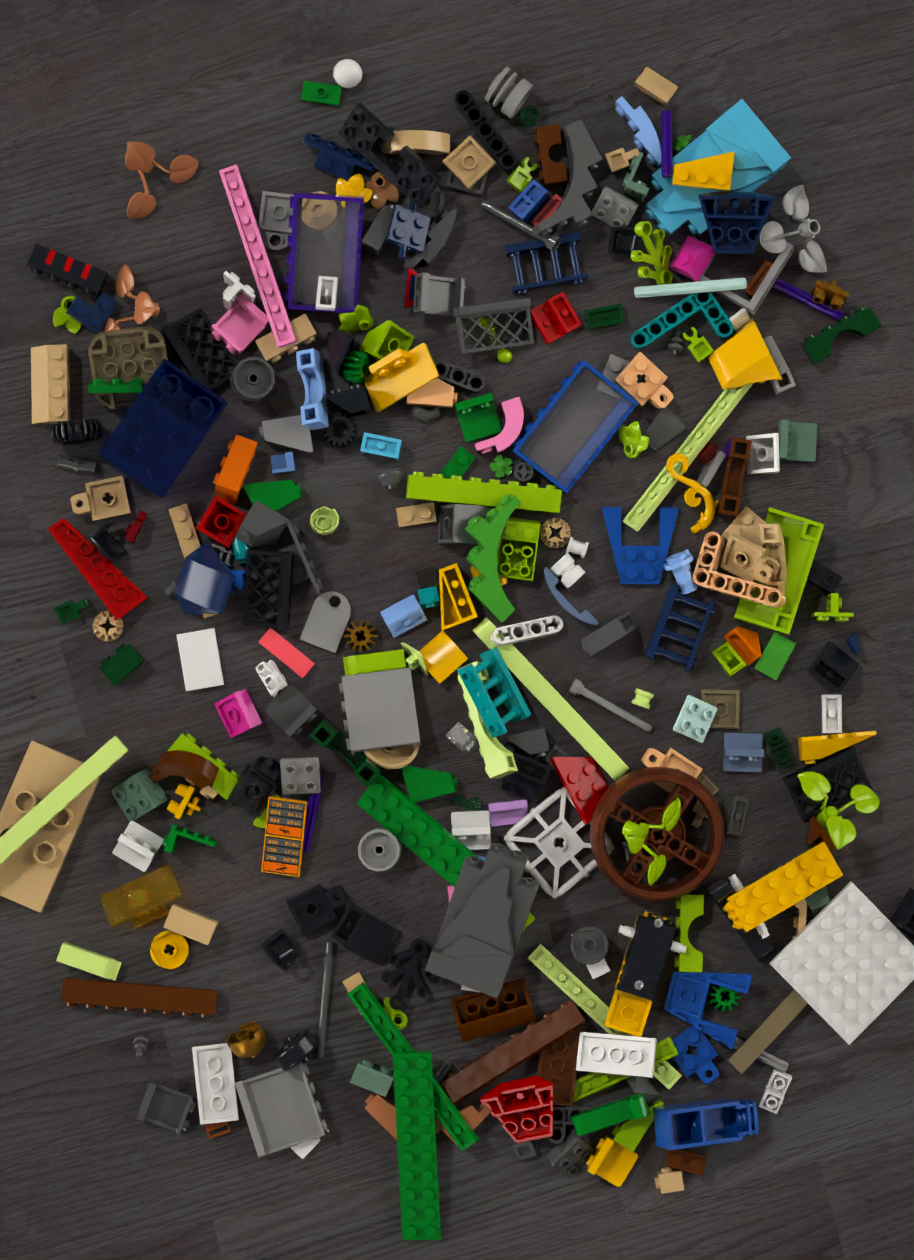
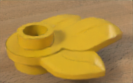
[336,174,373,209]

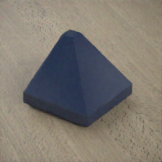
[845,633,860,655]

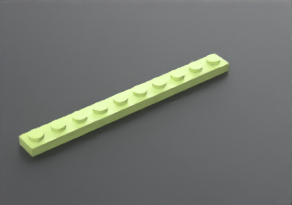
[623,383,753,532]
[527,943,682,1089]

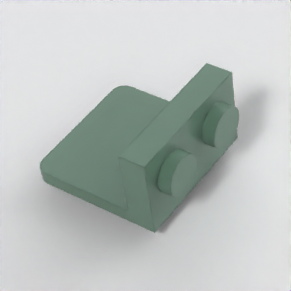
[112,767,168,821]

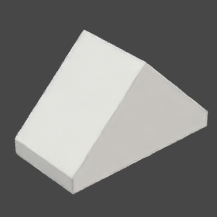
[316,276,338,311]

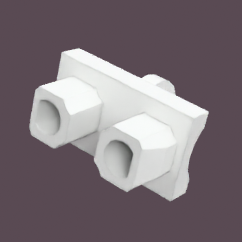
[255,660,288,697]

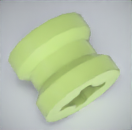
[631,689,654,709]

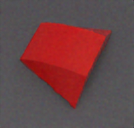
[480,1076,553,1143]

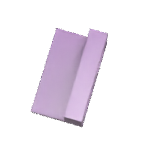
[488,799,528,827]

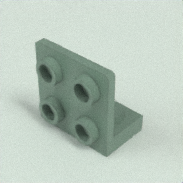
[622,152,649,202]
[778,420,817,462]

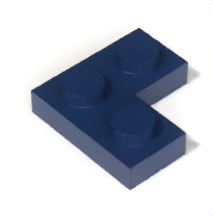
[66,292,119,334]

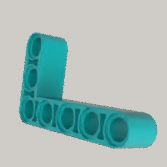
[630,292,733,350]

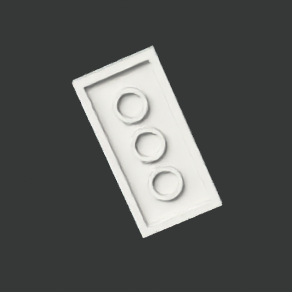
[576,1032,657,1078]
[192,1043,239,1125]

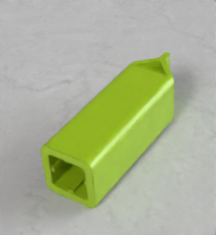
[343,649,406,676]

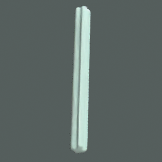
[634,277,747,298]

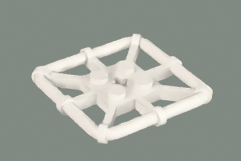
[504,787,615,898]

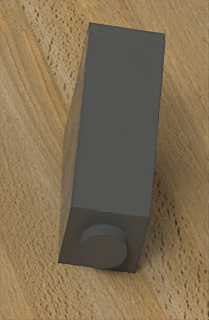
[362,204,394,256]
[580,611,638,657]

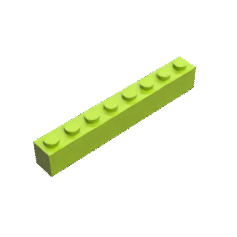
[406,472,562,513]

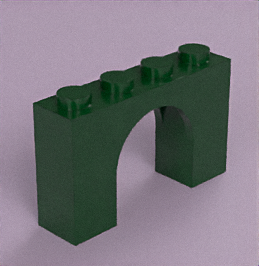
[309,718,384,787]

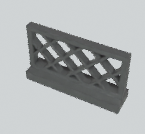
[452,298,534,354]

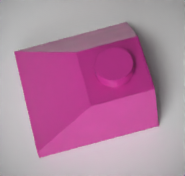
[668,236,715,282]

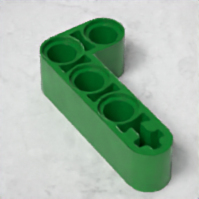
[571,1093,650,1136]

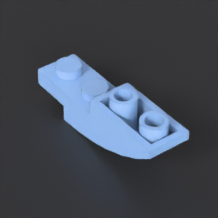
[615,96,661,167]

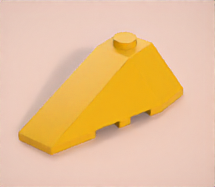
[797,731,876,764]

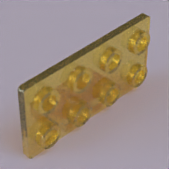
[100,864,182,929]

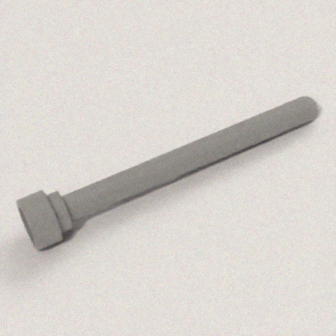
[568,678,652,732]

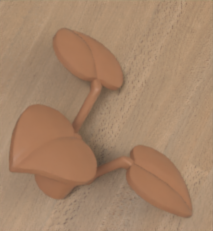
[125,142,199,220]
[102,264,159,332]

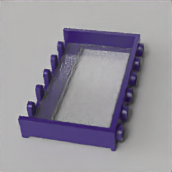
[285,192,364,313]

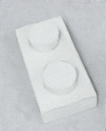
[821,695,842,733]

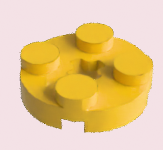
[150,930,189,969]

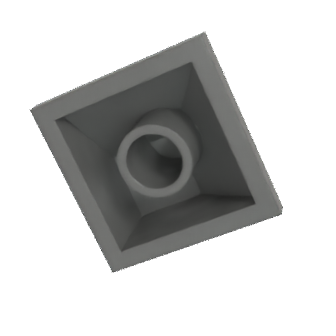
[235,500,289,547]

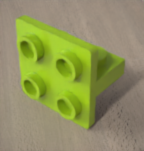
[811,593,854,622]

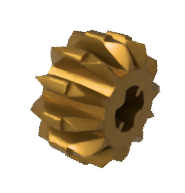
[344,620,377,653]

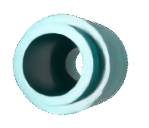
[232,537,254,564]

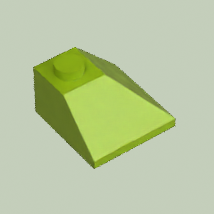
[359,320,415,361]

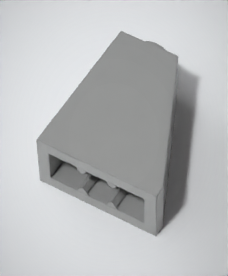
[259,415,314,454]

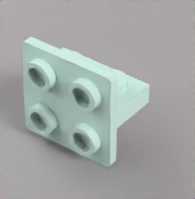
[673,695,717,743]

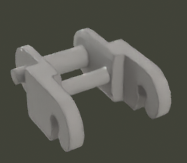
[212,544,234,566]

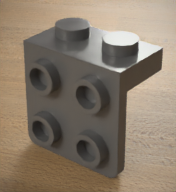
[265,685,318,737]

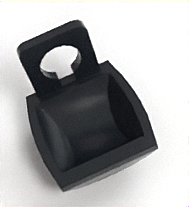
[608,227,644,258]
[91,519,128,562]
[261,928,302,972]

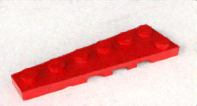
[48,518,148,621]

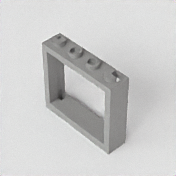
[698,242,794,315]

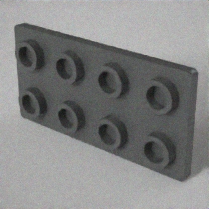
[278,522,324,596]

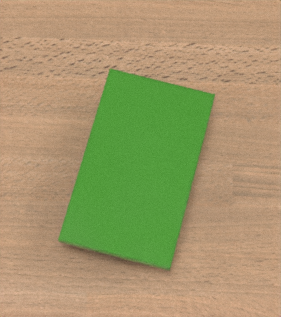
[754,632,796,680]

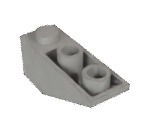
[763,335,796,395]

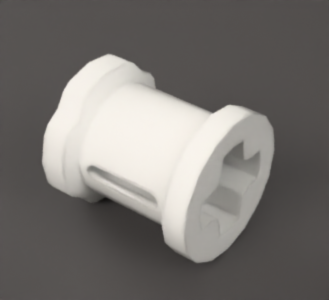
[566,537,589,559]

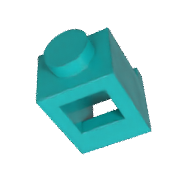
[418,586,440,609]

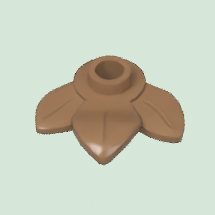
[364,172,399,210]

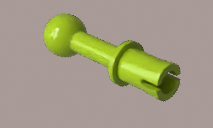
[476,316,512,364]

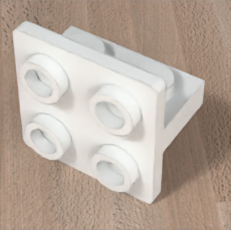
[222,271,256,310]
[451,810,491,850]
[112,821,164,872]

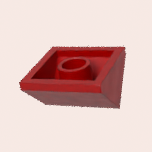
[196,495,247,548]

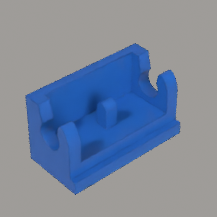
[508,179,550,223]
[230,570,245,593]

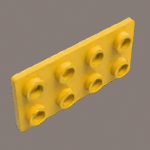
[364,343,439,412]

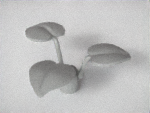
[760,185,827,273]

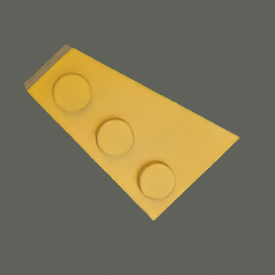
[672,151,735,192]
[439,563,478,631]

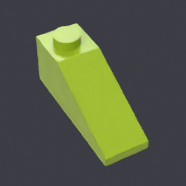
[612,1099,664,1152]

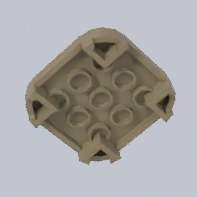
[88,327,171,409]

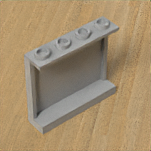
[339,667,421,755]
[235,1062,328,1157]

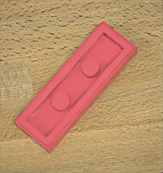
[259,628,315,678]

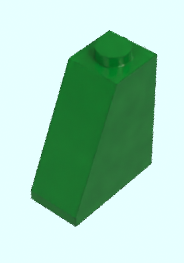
[243,480,303,512]
[402,766,458,803]

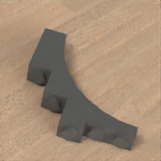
[532,119,603,237]

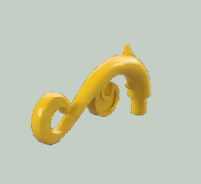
[666,453,719,534]

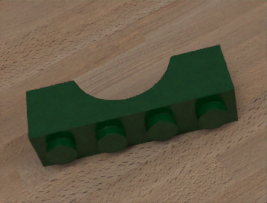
[802,306,882,366]

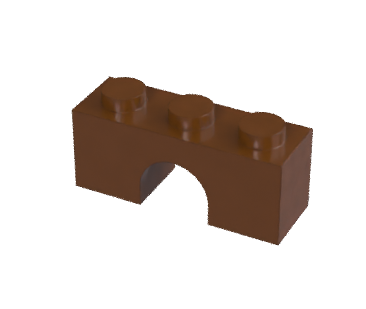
[533,124,568,187]

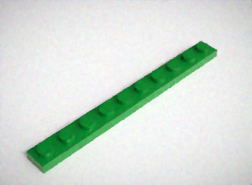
[347,982,479,1151]

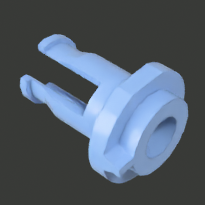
[663,549,698,595]

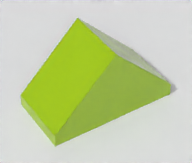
[712,642,746,677]

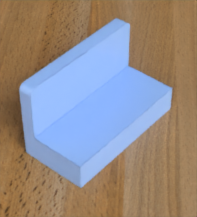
[380,595,427,638]

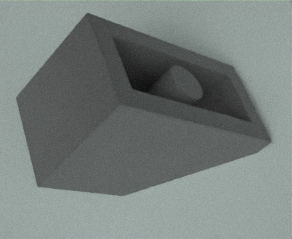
[507,728,549,757]

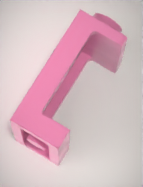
[211,293,270,356]

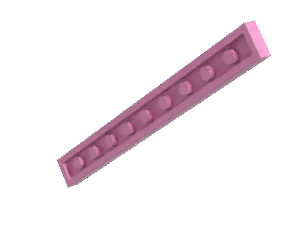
[219,164,297,348]

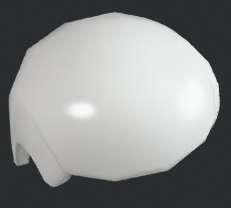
[333,59,363,89]

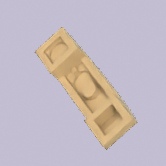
[760,523,787,601]

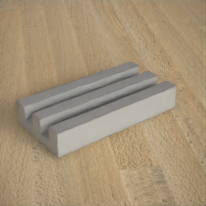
[697,450,726,487]

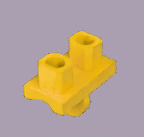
[167,784,201,819]

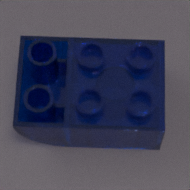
[96,358,228,498]

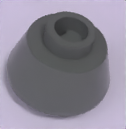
[378,468,403,490]

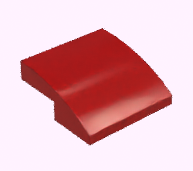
[530,292,582,345]

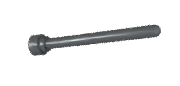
[480,201,561,252]

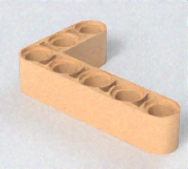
[693,532,786,608]

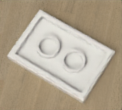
[177,628,224,691]

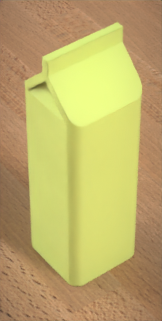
[56,942,122,981]

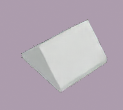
[746,433,780,474]

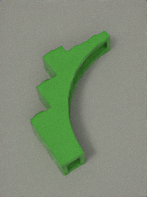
[465,494,521,623]

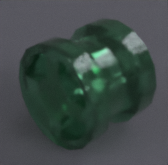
[520,106,539,128]

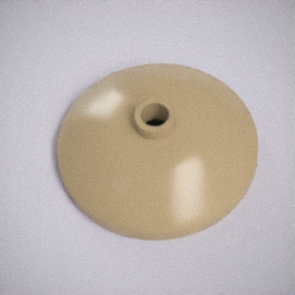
[364,744,419,769]

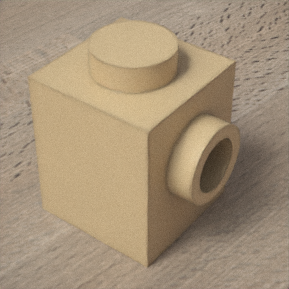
[655,1167,684,1194]

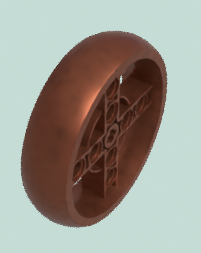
[590,767,725,901]

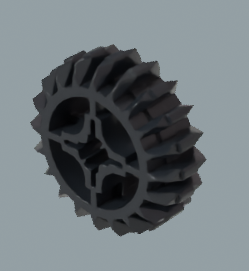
[50,418,103,445]

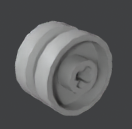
[358,828,402,872]

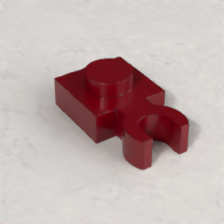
[124,510,148,543]

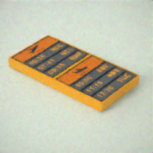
[261,796,307,877]

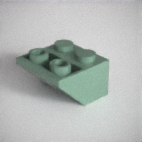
[350,1058,394,1097]

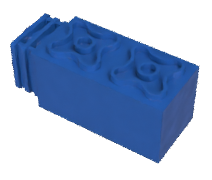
[653,1098,759,1150]

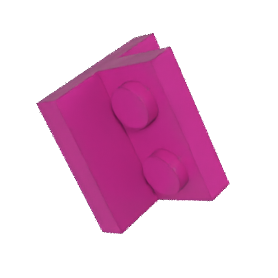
[214,689,262,738]

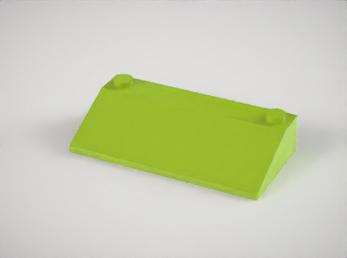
[734,507,825,635]

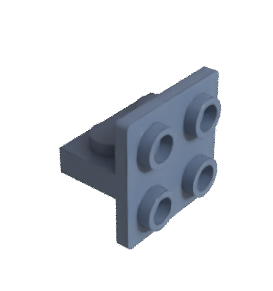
[723,733,764,772]

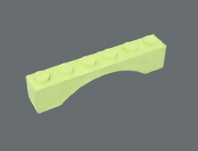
[458,661,518,779]

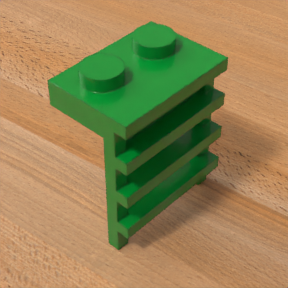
[162,824,218,853]

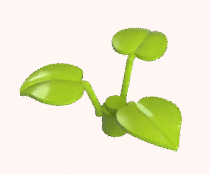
[797,772,880,850]
[622,797,681,886]

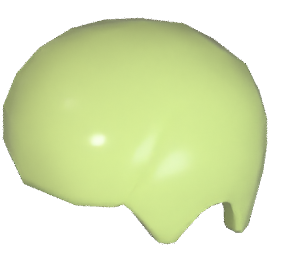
[309,506,339,536]

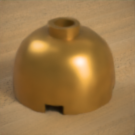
[226,1021,266,1058]

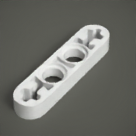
[491,616,563,646]

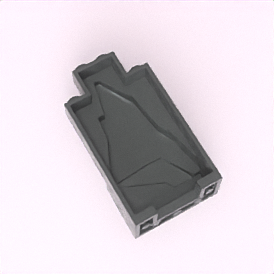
[425,843,540,998]

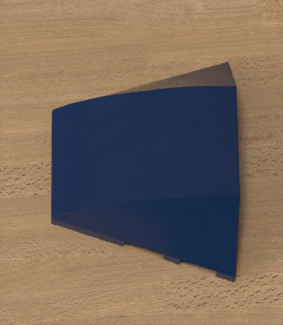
[698,192,776,254]
[174,542,234,615]

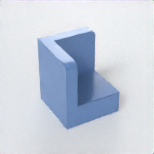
[271,452,296,475]

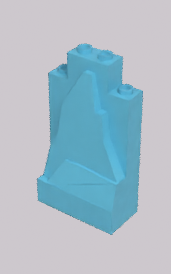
[645,99,791,237]

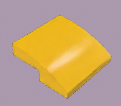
[419,631,468,684]

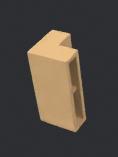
[164,904,219,945]

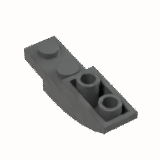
[404,208,457,270]

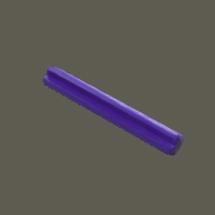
[661,110,673,179]
[773,279,843,321]
[303,777,324,852]

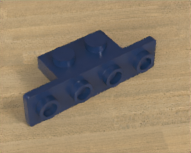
[303,133,376,180]

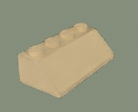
[31,344,71,424]

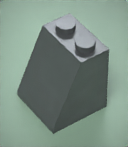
[438,504,496,546]

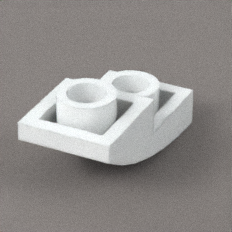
[759,1068,792,1114]

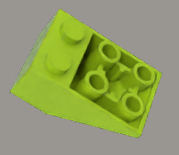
[497,517,540,581]

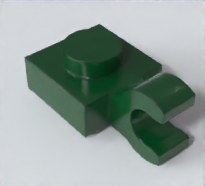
[54,599,91,625]

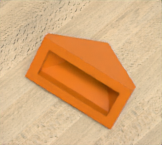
[724,626,761,666]

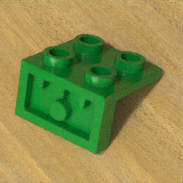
[455,393,502,442]

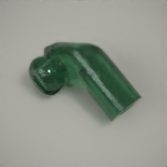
[453,794,482,811]

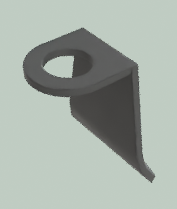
[642,407,686,450]

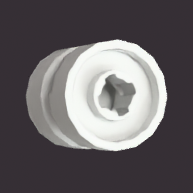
[549,553,586,589]

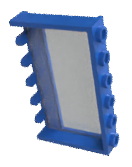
[512,360,638,493]

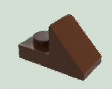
[806,816,836,851]

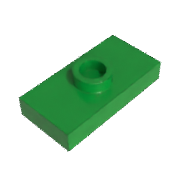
[301,81,342,107]

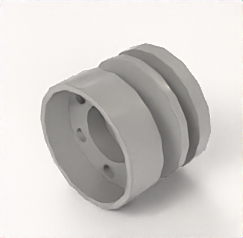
[484,67,534,119]

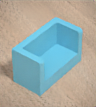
[360,432,402,460]

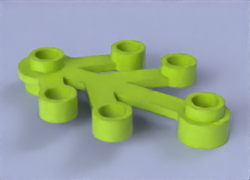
[631,221,673,285]

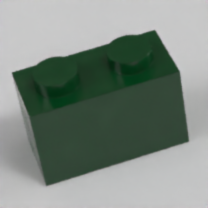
[99,643,145,686]

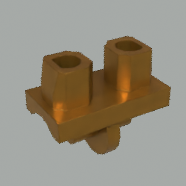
[811,278,849,311]

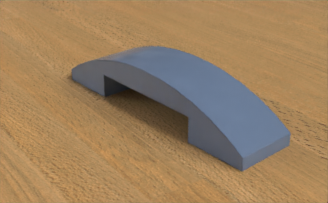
[543,567,599,626]

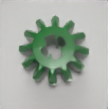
[342,350,371,383]
[708,985,741,1012]

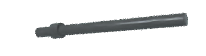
[316,941,334,1058]

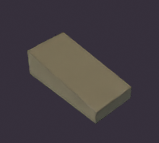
[697,773,720,796]

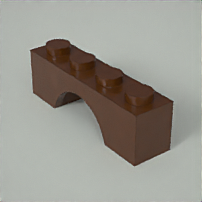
[717,437,752,517]

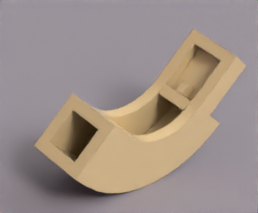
[382,130,450,155]

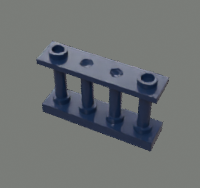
[504,232,588,295]
[645,584,717,672]

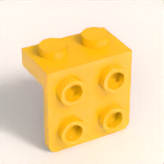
[586,1135,638,1187]

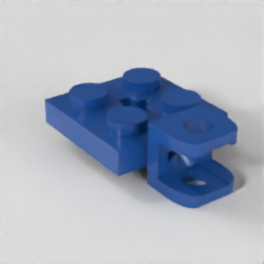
[672,1025,719,1084]

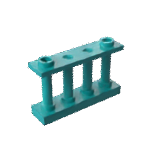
[457,647,532,738]

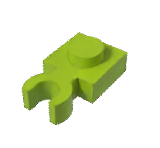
[506,157,537,193]
[682,327,714,363]

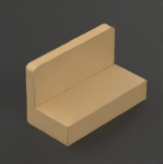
[634,67,678,106]

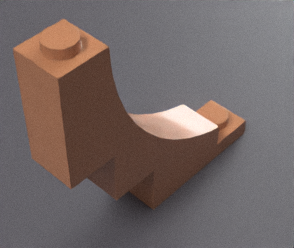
[364,1093,491,1146]

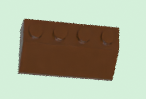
[450,977,536,1042]

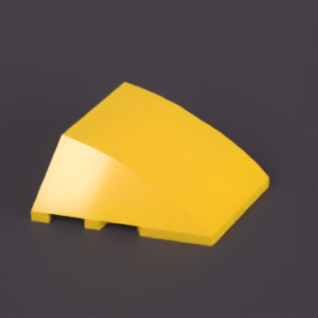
[708,318,783,390]

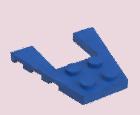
[602,507,679,585]
[664,971,753,1049]

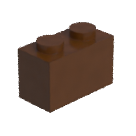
[663,1148,707,1176]

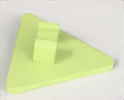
[401,642,429,677]

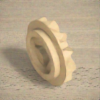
[540,518,571,548]
[92,611,123,642]

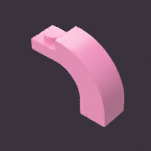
[474,397,524,454]

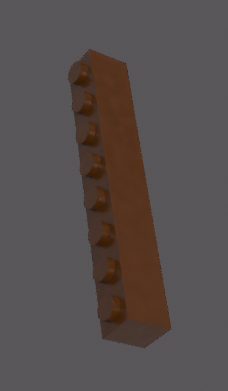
[61,977,218,1018]
[442,1001,587,1105]

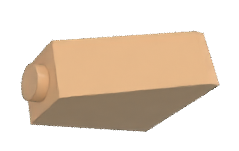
[407,378,458,408]

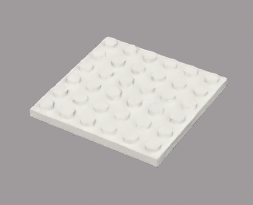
[769,881,914,1045]

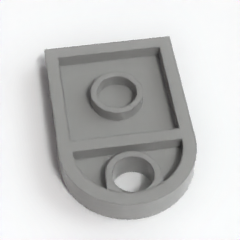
[258,191,294,251]
[300,591,351,653]

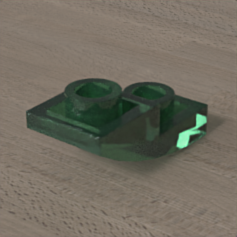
[762,727,795,772]

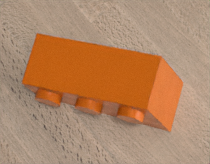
[213,434,258,506]

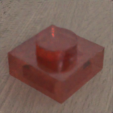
[697,442,718,463]

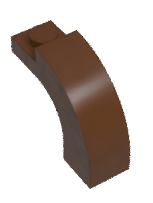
[149,750,219,789]

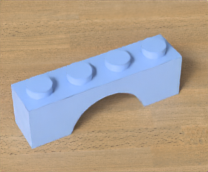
[296,348,329,431]

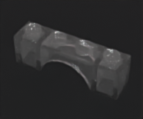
[445,722,476,752]

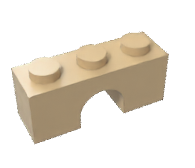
[255,314,317,364]

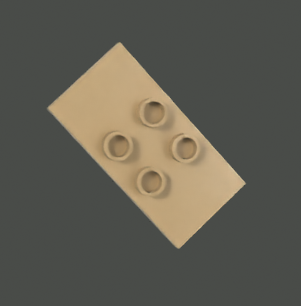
[0,741,102,913]

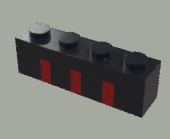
[27,244,109,297]

